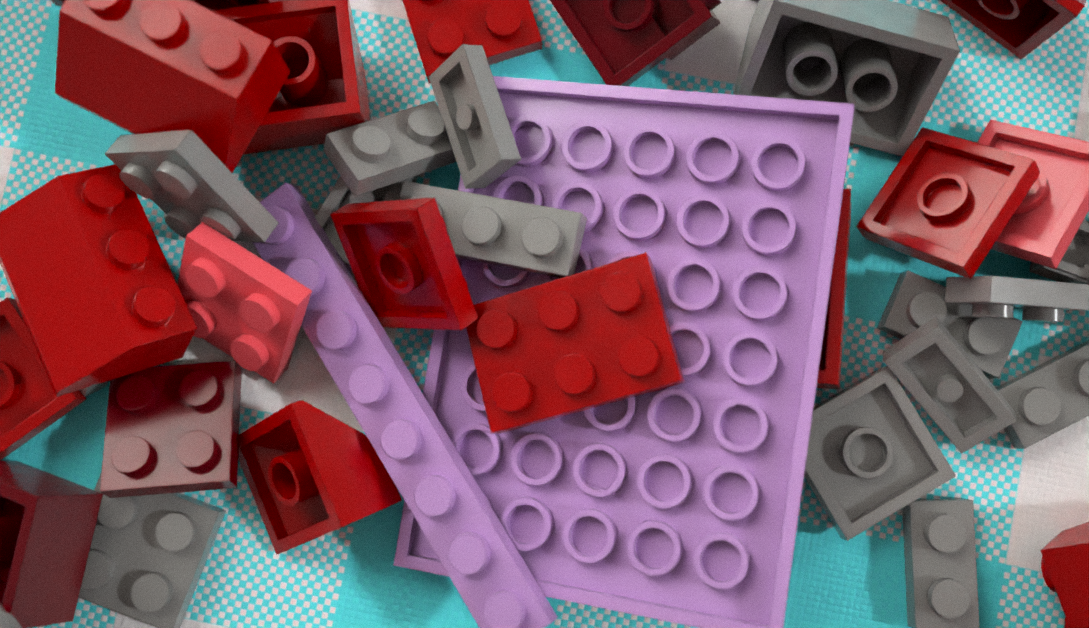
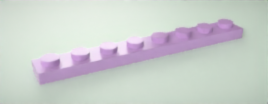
[253,182,558,628]

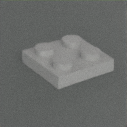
[105,130,279,242]
[804,366,956,541]
[79,474,226,628]

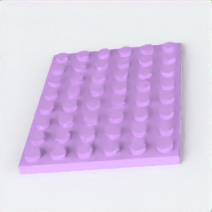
[393,76,855,628]

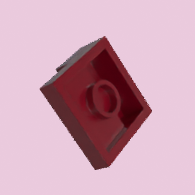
[550,0,721,86]

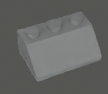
[733,0,960,157]

